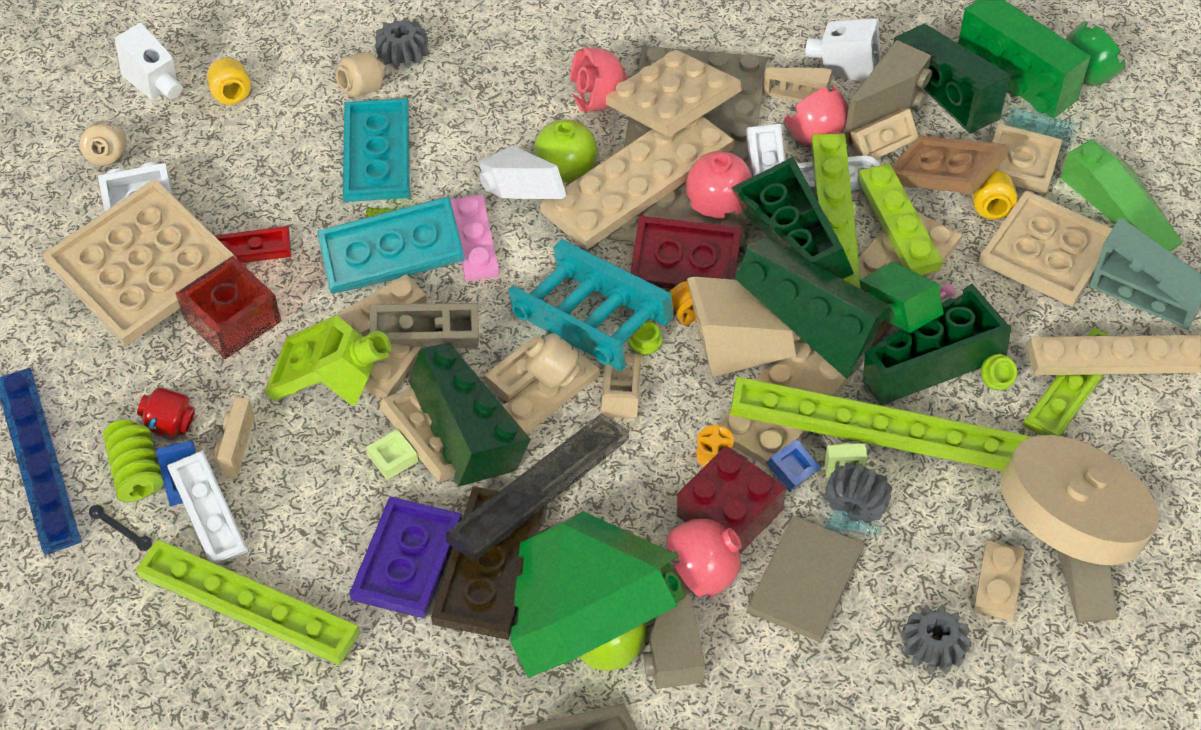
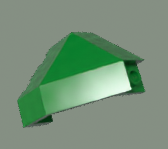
[510,511,686,678]

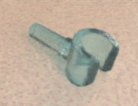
[826,510,881,536]

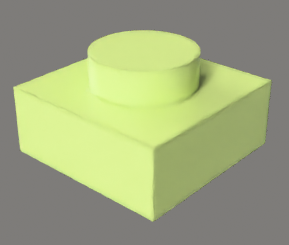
[366,429,419,480]
[824,442,867,476]

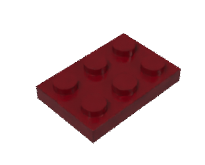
[630,215,742,289]

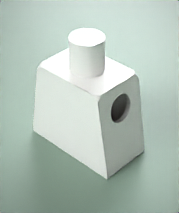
[806,19,881,82]
[114,22,183,100]

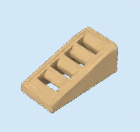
[763,67,832,102]
[601,353,641,418]

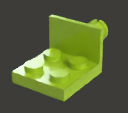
[264,315,391,406]

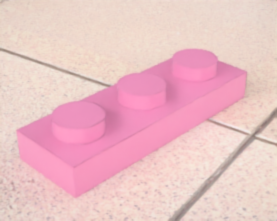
[450,195,499,282]

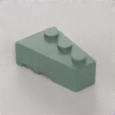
[1089,217,1201,330]

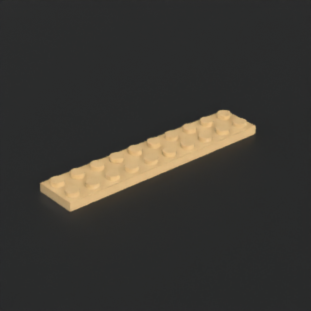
[718,212,962,467]

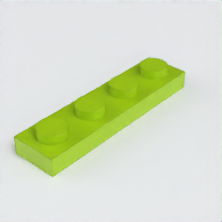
[857,163,943,275]

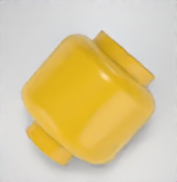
[206,58,251,105]
[971,170,1018,220]

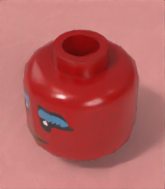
[137,387,195,440]

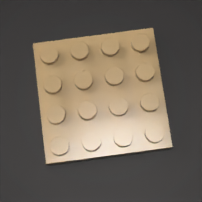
[42,178,239,347]

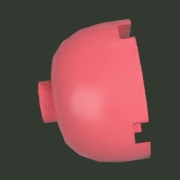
[570,47,628,111]
[783,85,849,147]
[686,151,752,219]
[667,519,742,599]

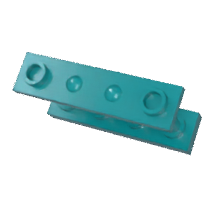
[508,239,674,371]

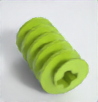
[102,419,164,502]

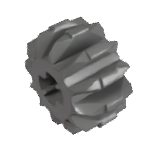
[375,17,428,69]
[824,462,892,523]
[901,604,971,675]

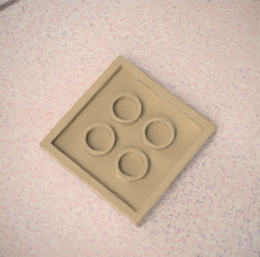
[606,50,742,137]
[978,190,1112,307]

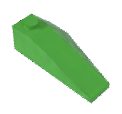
[1061,139,1183,252]

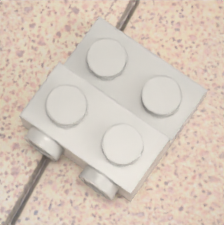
[98,162,174,212]

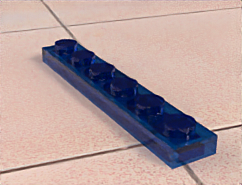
[0,368,82,555]

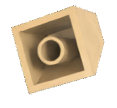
[687,277,800,377]

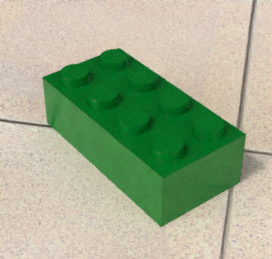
[958,0,1090,119]

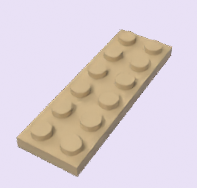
[540,116,734,250]

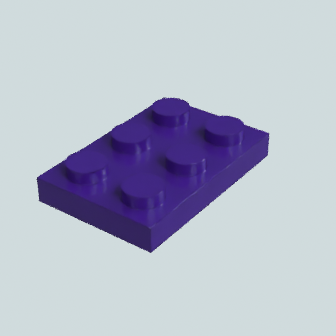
[349,496,462,619]

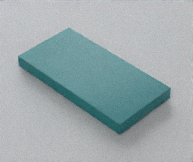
[343,98,410,202]
[317,196,466,294]

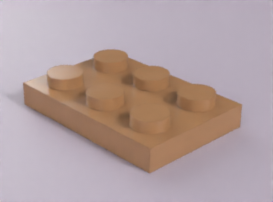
[892,135,1008,194]

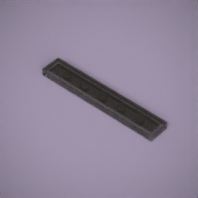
[446,413,629,562]

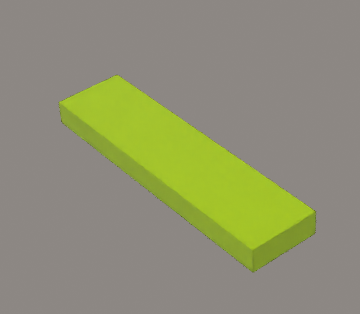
[1023,327,1110,436]

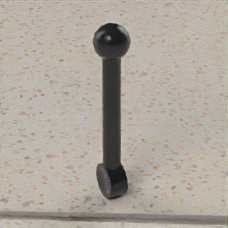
[89,504,152,551]

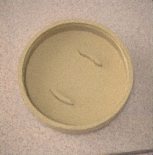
[1000,435,1159,565]

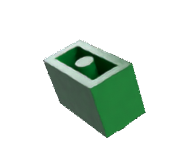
[859,262,944,333]

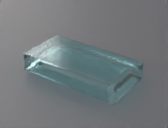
[1005,108,1075,152]

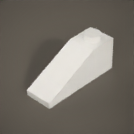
[479,145,567,199]

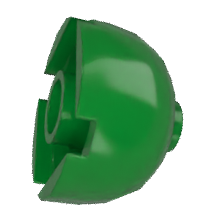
[1065,21,1126,86]

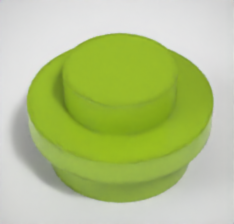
[628,321,663,355]
[981,354,1017,390]

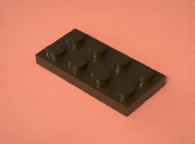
[431,486,547,640]

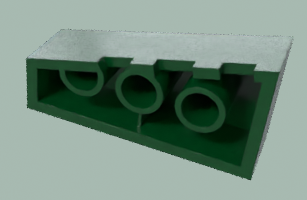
[893,23,1011,134]
[731,157,854,279]
[735,237,890,379]
[863,283,1011,405]
[408,343,531,487]

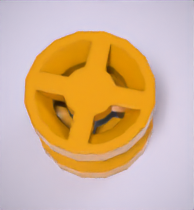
[669,281,696,325]
[696,425,734,467]

